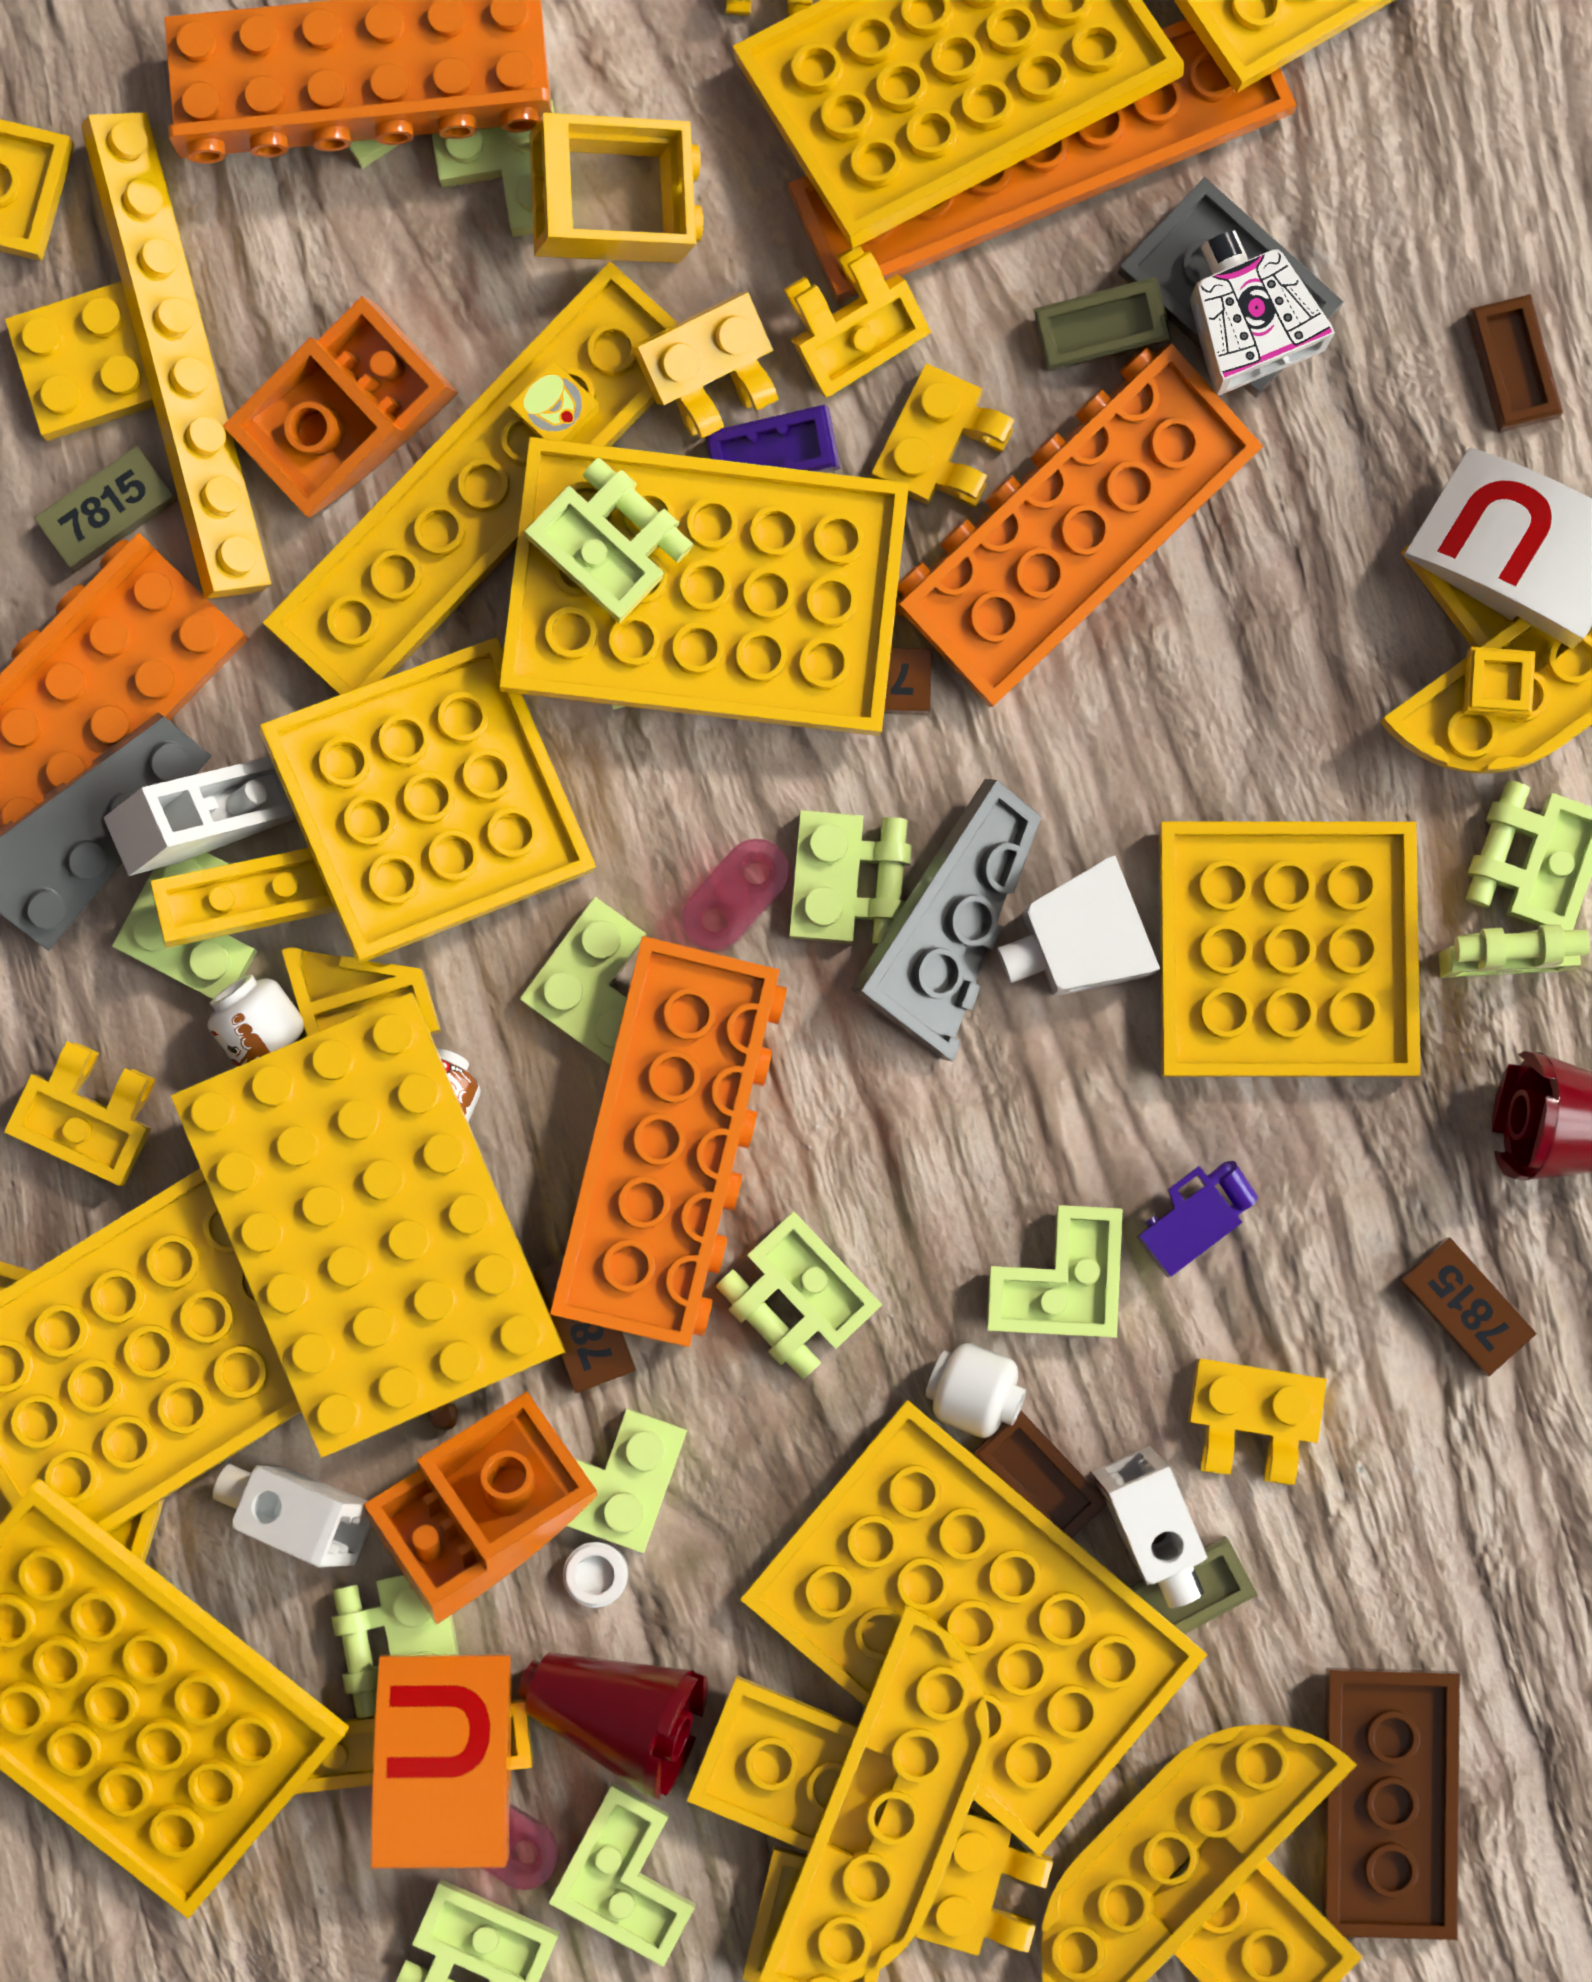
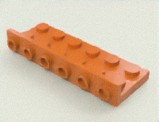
[164,0,552,164]
[895,343,1264,707]
[0,533,249,828]
[550,936,787,1347]

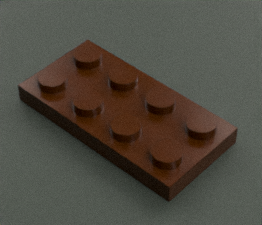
[1322,1667,1460,1940]

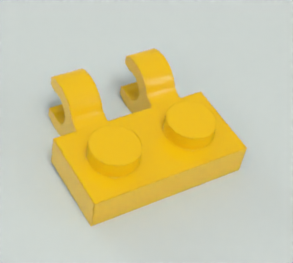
[783,245,932,398]
[631,292,779,438]
[871,363,1014,508]
[4,1041,157,1186]
[1187,1358,1327,1485]
[916,1811,1053,1956]

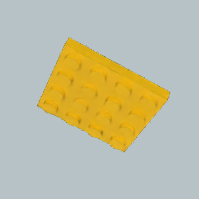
[259,637,596,964]
[1159,821,1421,1078]

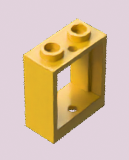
[529,113,704,263]

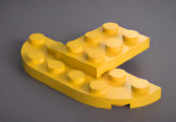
[1380,544,1592,774]
[687,1605,989,1982]
[1041,1724,1363,1982]

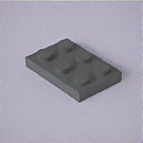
[1118,177,1343,398]

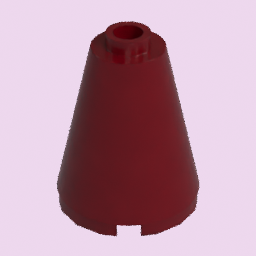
[1492,1051,1592,1181]
[519,1652,708,1800]

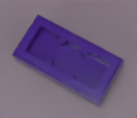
[705,404,841,473]

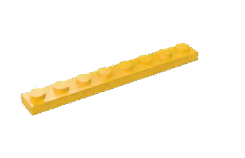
[81,112,271,599]

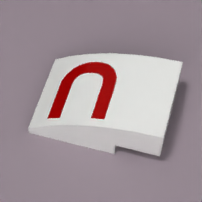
[1403,447,1592,649]

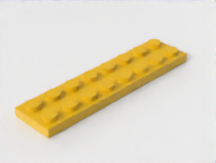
[263,261,677,695]

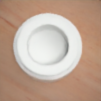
[563,1541,629,1608]

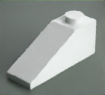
[103,757,296,876]

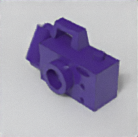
[1136,1161,1258,1277]

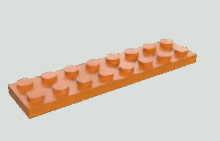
[788,19,1297,302]

